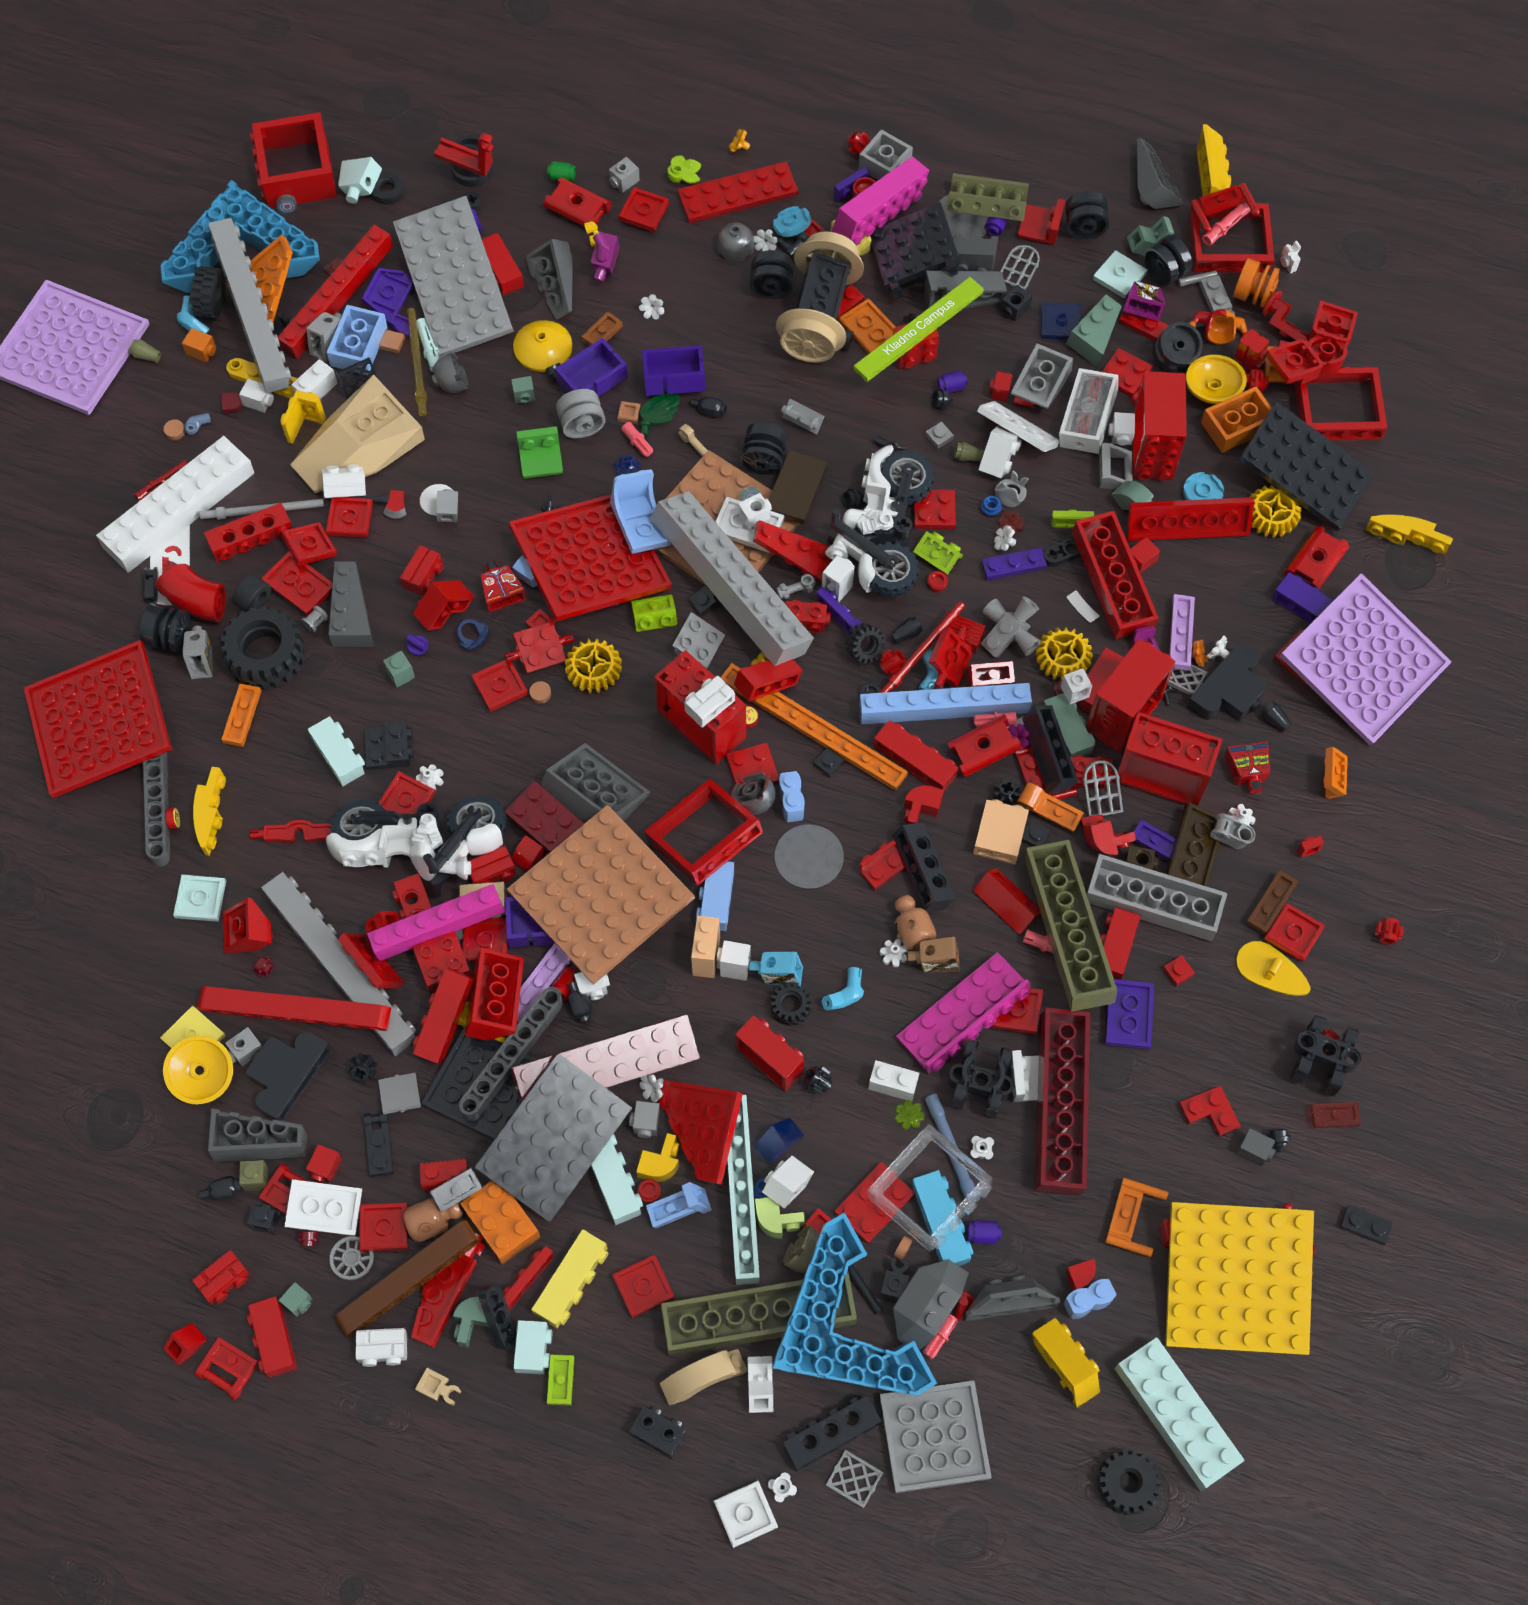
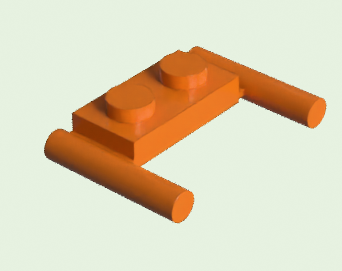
[1105,1178,1168,1257]

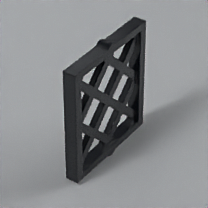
[336,357,378,399]

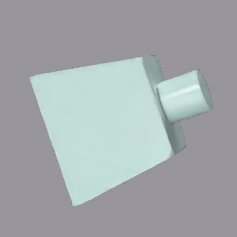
[338,157,382,204]

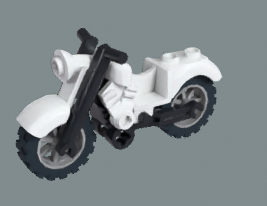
[825,445,935,598]
[326,795,507,898]

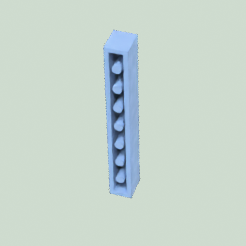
[859,683,1032,724]

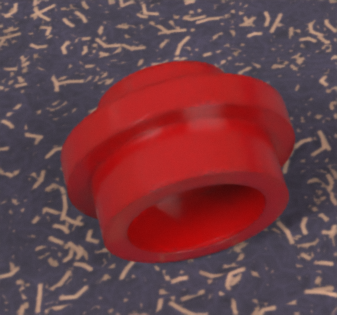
[637,1179,661,1203]

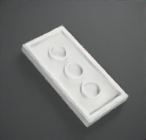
[977,401,1060,452]

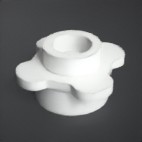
[971,1136,994,1160]
[768,1473,797,1502]

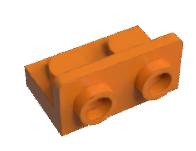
[1323,747,1347,799]

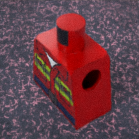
[1224,742,1270,794]

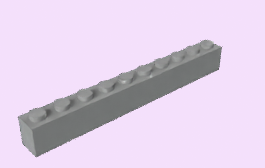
[208,218,291,393]
[261,872,416,1056]

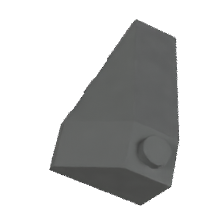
[1137,137,1184,209]
[526,239,573,320]

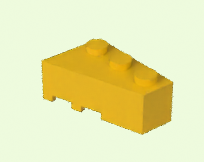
[1032,1318,1100,1408]

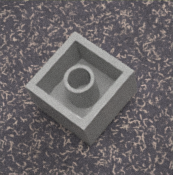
[859,129,913,180]

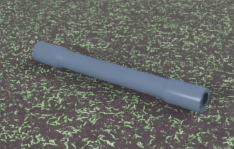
[925,1094,980,1205]

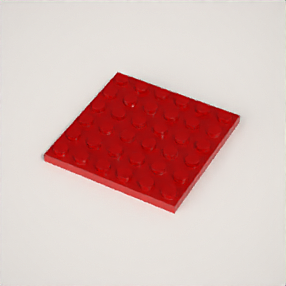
[508,494,672,622]
[24,640,172,798]

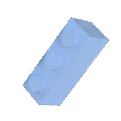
[696,862,734,931]

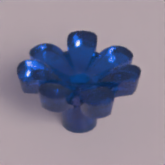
[614,454,641,476]

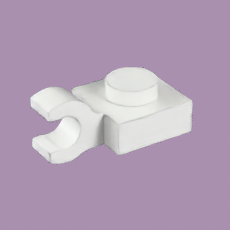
[1280,240,1301,273]

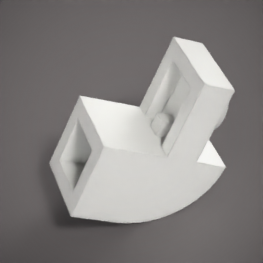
[748,1356,773,1413]

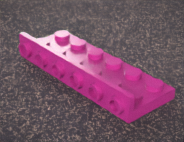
[896,952,1031,1074]

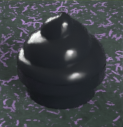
[932,389,953,409]
[842,488,864,509]
[1267,1129,1291,1153]

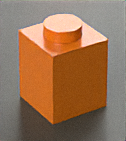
[182,328,216,363]

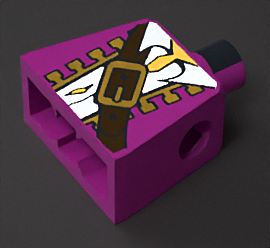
[1123,281,1165,321]

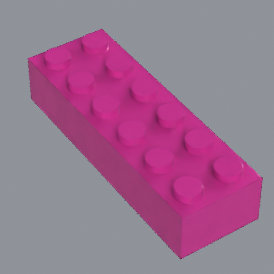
[831,156,929,246]

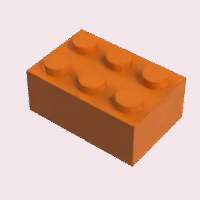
[1201,386,1271,453]
[460,1181,541,1265]

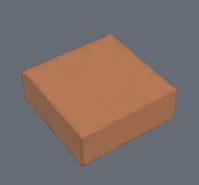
[379,330,405,354]
[617,401,641,424]

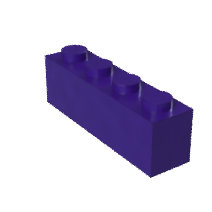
[1272,572,1335,624]

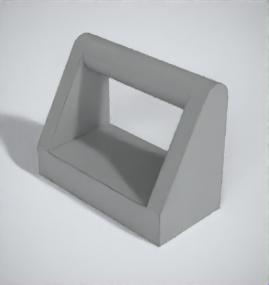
[1099,443,1133,489]

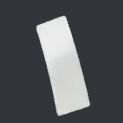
[1067,591,1100,623]

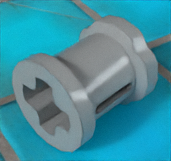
[301,605,329,633]

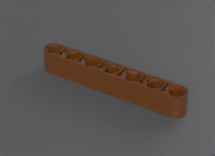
[334,1220,479,1338]

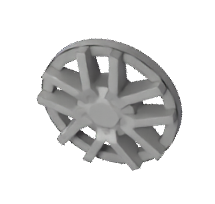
[330,1236,374,1280]

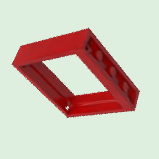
[1188,203,1274,273]
[1295,366,1387,440]
[644,779,763,886]

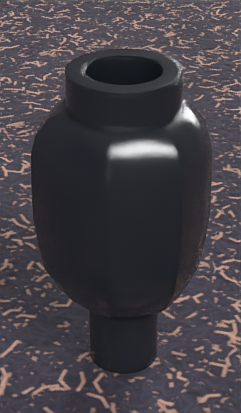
[690,397,727,417]
[567,981,593,1023]
[199,1176,243,1201]

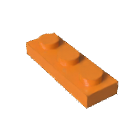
[221,684,261,747]

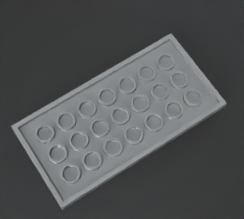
[393,196,514,358]

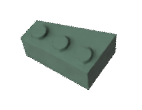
[1066,294,1121,367]

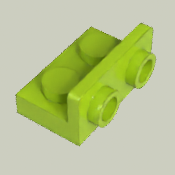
[913,531,963,574]
[631,594,677,632]

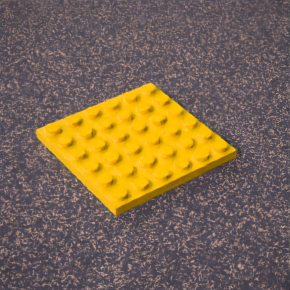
[1165,1202,1314,1355]

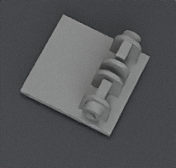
[672,612,725,669]

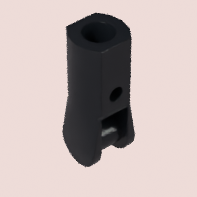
[143,567,159,604]

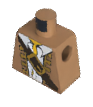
[908,937,960,973]

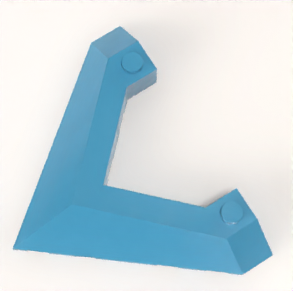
[161,180,320,293]
[771,1212,937,1396]

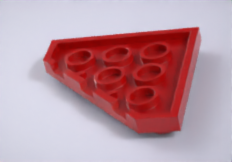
[659,1080,743,1185]

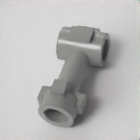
[776,574,815,600]

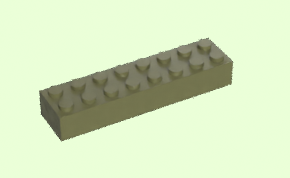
[1025,840,1117,1012]
[661,1273,857,1356]

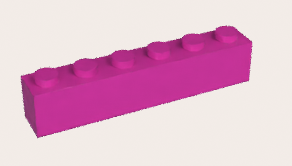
[367,884,505,961]

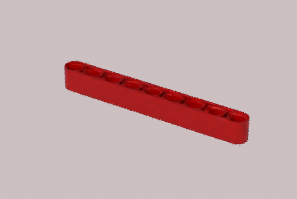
[197,986,392,1031]

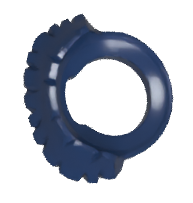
[456,619,489,650]

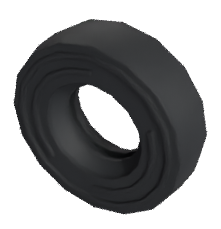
[371,171,404,204]

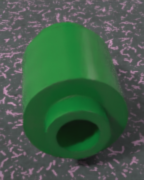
[547,161,576,181]

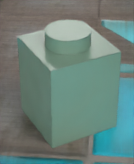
[383,651,415,688]

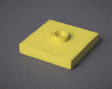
[160,1006,226,1048]

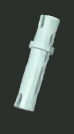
[415,318,439,372]

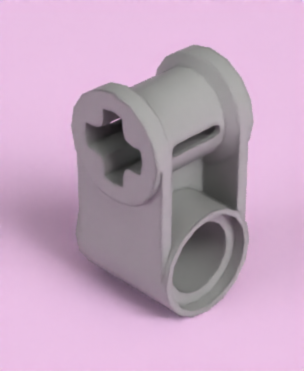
[1210,813,1256,849]

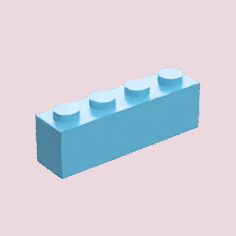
[911,1170,973,1266]

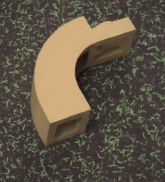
[660,1349,748,1405]

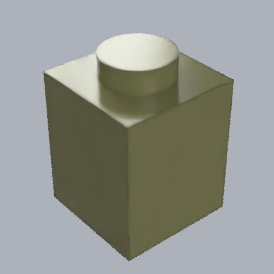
[239,1160,269,1191]

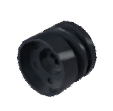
[740,422,788,474]
[139,602,191,653]

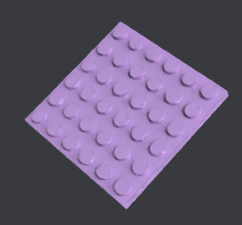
[0,280,150,415]
[1279,573,1451,745]

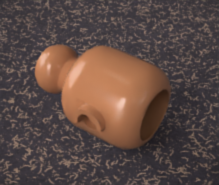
[895,895,936,951]
[403,1198,463,1242]

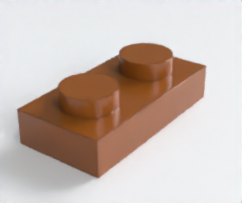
[582,311,623,346]

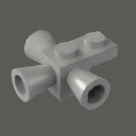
[981,596,1041,658]

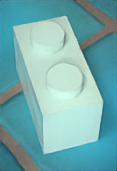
[514,1321,552,1375]

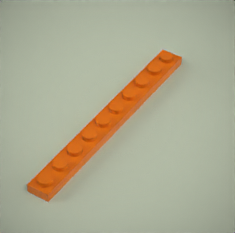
[720,663,908,791]

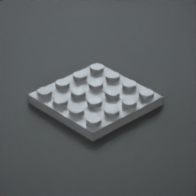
[880,1381,992,1493]

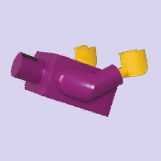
[584,221,620,282]

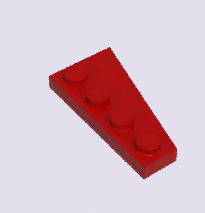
[753,520,831,585]
[411,1255,477,1348]

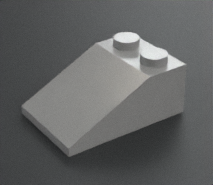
[1011,344,1073,409]

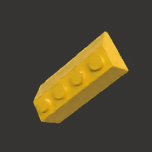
[1196,124,1231,196]

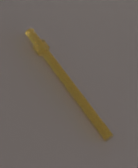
[407,308,427,416]

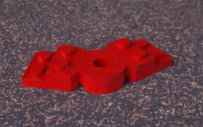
[1266,300,1358,384]

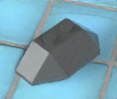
[893,1259,969,1351]
[964,1276,1060,1321]

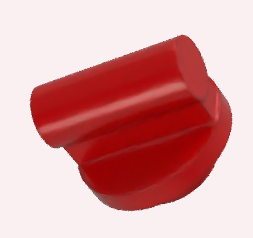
[954,1291,973,1320]

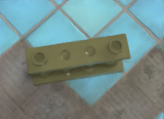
[947,173,1029,221]

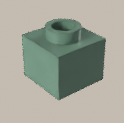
[511,376,535,403]
[279,1282,312,1317]

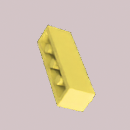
[532,1229,608,1329]

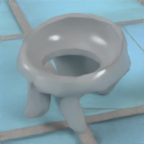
[994,471,1029,507]

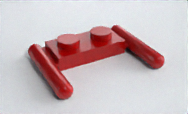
[1190,183,1260,233]
[1014,745,1078,800]

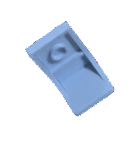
[610,470,671,554]

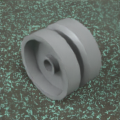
[555,389,606,438]

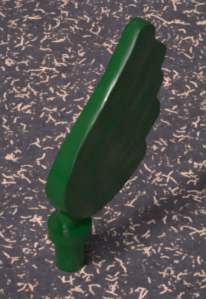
[639,391,680,438]

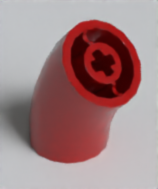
[155,564,226,623]

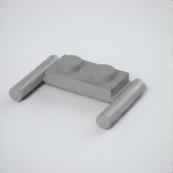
[1178,270,1235,327]

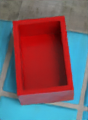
[735,1015,804,1092]

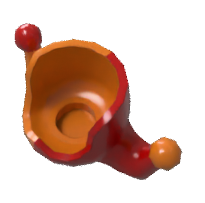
[1188,309,1247,345]

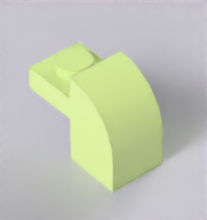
[755,1197,805,1239]

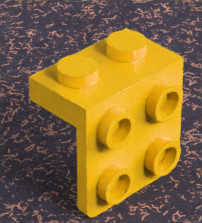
[281,390,326,444]

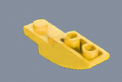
[1365,515,1453,555]
[193,767,226,856]

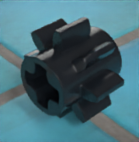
[993,778,1020,805]
[348,1053,378,1083]
[804,1066,832,1094]

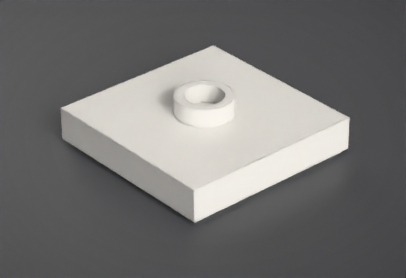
[714,1481,778,1548]

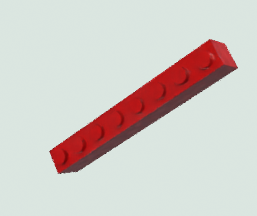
[278,224,393,360]

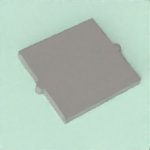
[378,1073,421,1114]

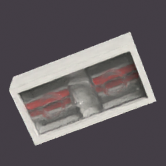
[1059,368,1118,454]

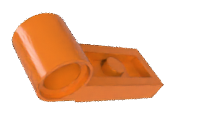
[1017,782,1084,832]

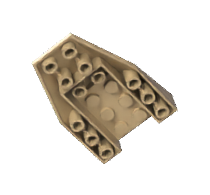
[291,374,425,493]

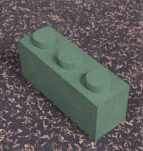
[1043,693,1095,757]

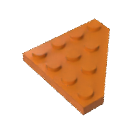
[225,235,293,323]

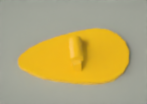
[1236,941,1310,996]

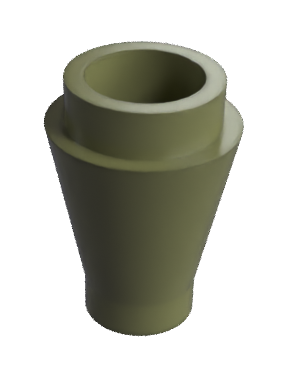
[129,339,161,363]
[954,441,985,461]

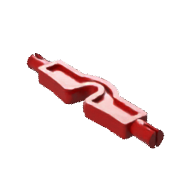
[250,820,349,843]

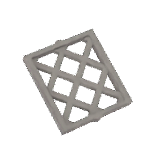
[1168,664,1208,696]
[826,1450,883,1509]

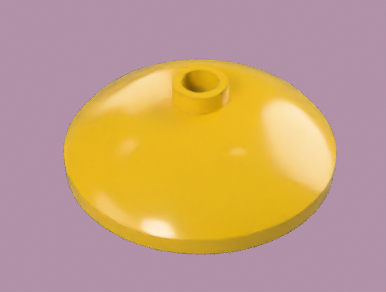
[513,320,573,372]
[1186,355,1247,404]
[163,1036,233,1104]

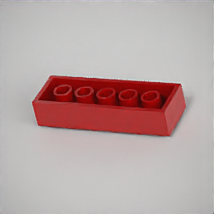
[1072,511,1159,640]

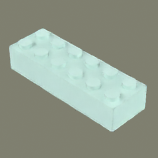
[1115,1337,1245,1492]

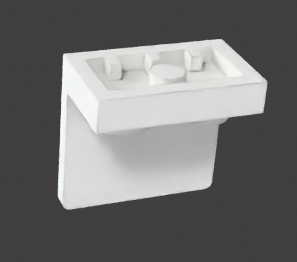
[1010,1050,1039,1102]

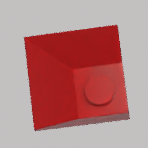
[223,898,272,954]

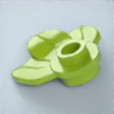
[667,155,701,183]

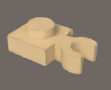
[415,1368,461,1405]

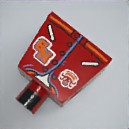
[481,561,526,613]

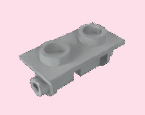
[781,399,825,435]

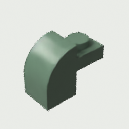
[1127,216,1174,255]
[1111,481,1154,510]
[453,1297,489,1348]

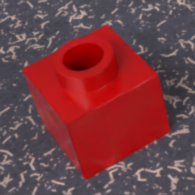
[989,372,1013,402]

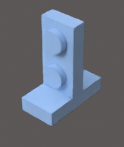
[646,1182,712,1228]

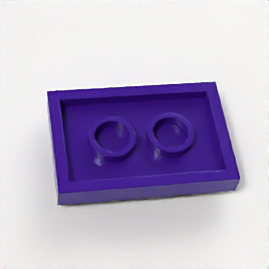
[1105,979,1154,1050]

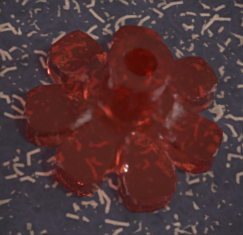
[998,511,1025,535]

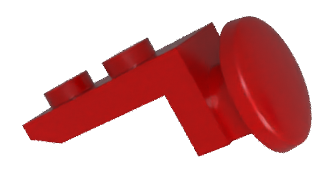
[1262,290,1309,342]

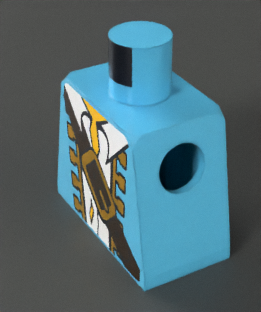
[749,952,803,987]

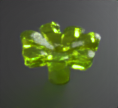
[895,1100,925,1129]

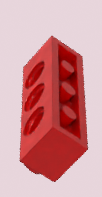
[204,502,293,562]
[392,873,431,961]

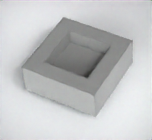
[925,422,954,449]

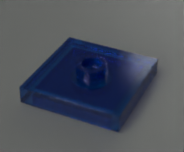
[1041,302,1081,340]

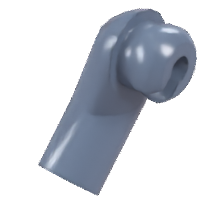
[184,413,211,435]

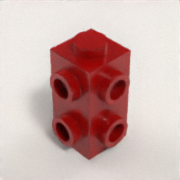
[785,600,831,634]
[1070,755,1116,789]

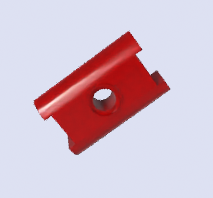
[544,177,612,228]
[1284,526,1349,590]
[947,714,1023,777]

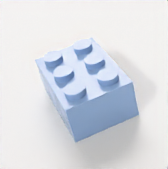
[327,305,388,375]

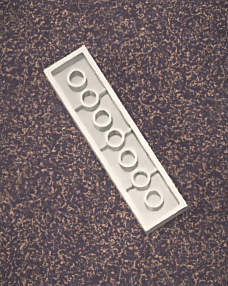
[96,436,254,573]

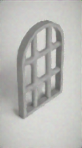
[1000,245,1040,290]
[1083,760,1123,816]

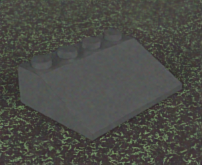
[541,743,650,823]

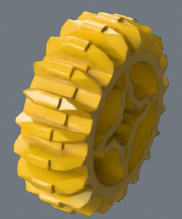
[1250,485,1301,538]
[1035,627,1093,680]
[565,638,622,694]

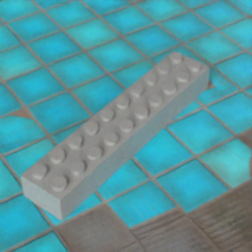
[651,491,814,666]

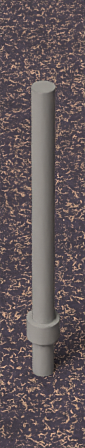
[200,499,324,520]

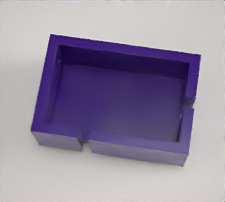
[555,338,628,397]
[642,346,706,396]
[505,897,554,948]

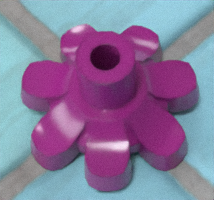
[1008,724,1029,752]

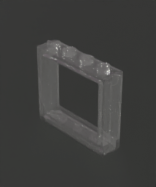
[867,1124,993,1252]

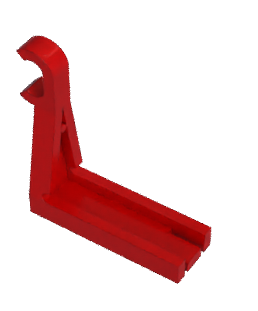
[434,133,493,177]

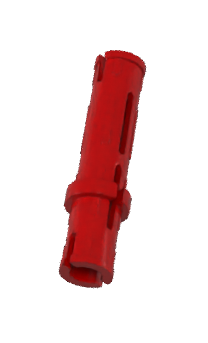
[134,460,188,502]

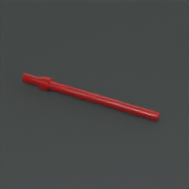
[879,601,965,693]

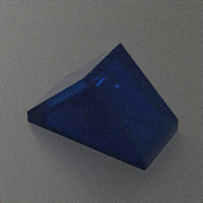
[754,1118,804,1164]

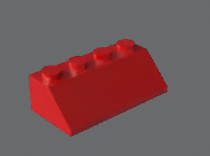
[464,948,524,1041]

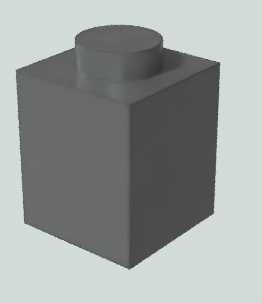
[1236,1128,1276,1166]

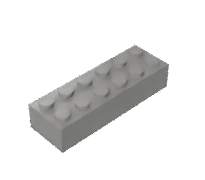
[1087,854,1227,942]

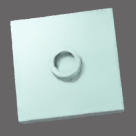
[1093,250,1147,299]
[173,875,226,922]

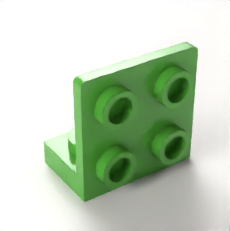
[517,426,563,479]

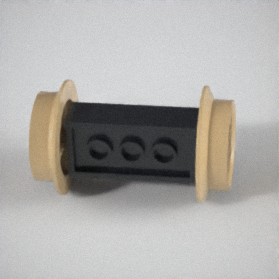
[776,232,864,362]

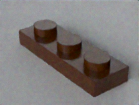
[1246,870,1299,935]

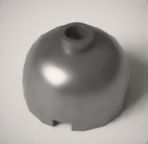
[716,222,755,263]
[432,351,469,393]
[731,772,775,815]

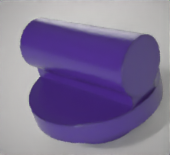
[406,634,429,655]

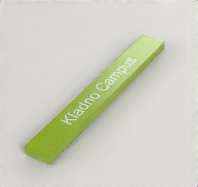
[853,277,984,382]

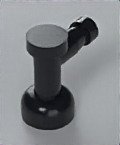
[776,231,809,259]

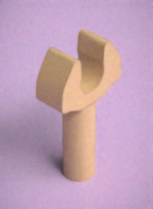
[678,424,708,457]

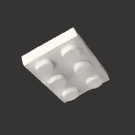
[716,497,784,553]
[284,1180,362,1236]

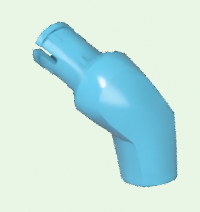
[177,296,210,334]
[918,647,938,690]
[821,967,864,1010]

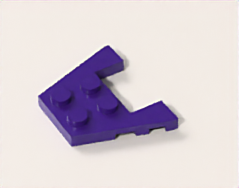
[362,268,416,339]

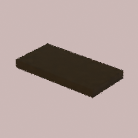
[769,450,828,525]
[1165,802,1220,887]

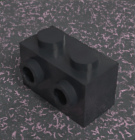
[629,1406,686,1459]

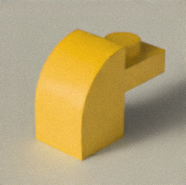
[637,1133,679,1182]

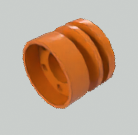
[1233,258,1280,308]

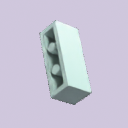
[308,716,365,787]

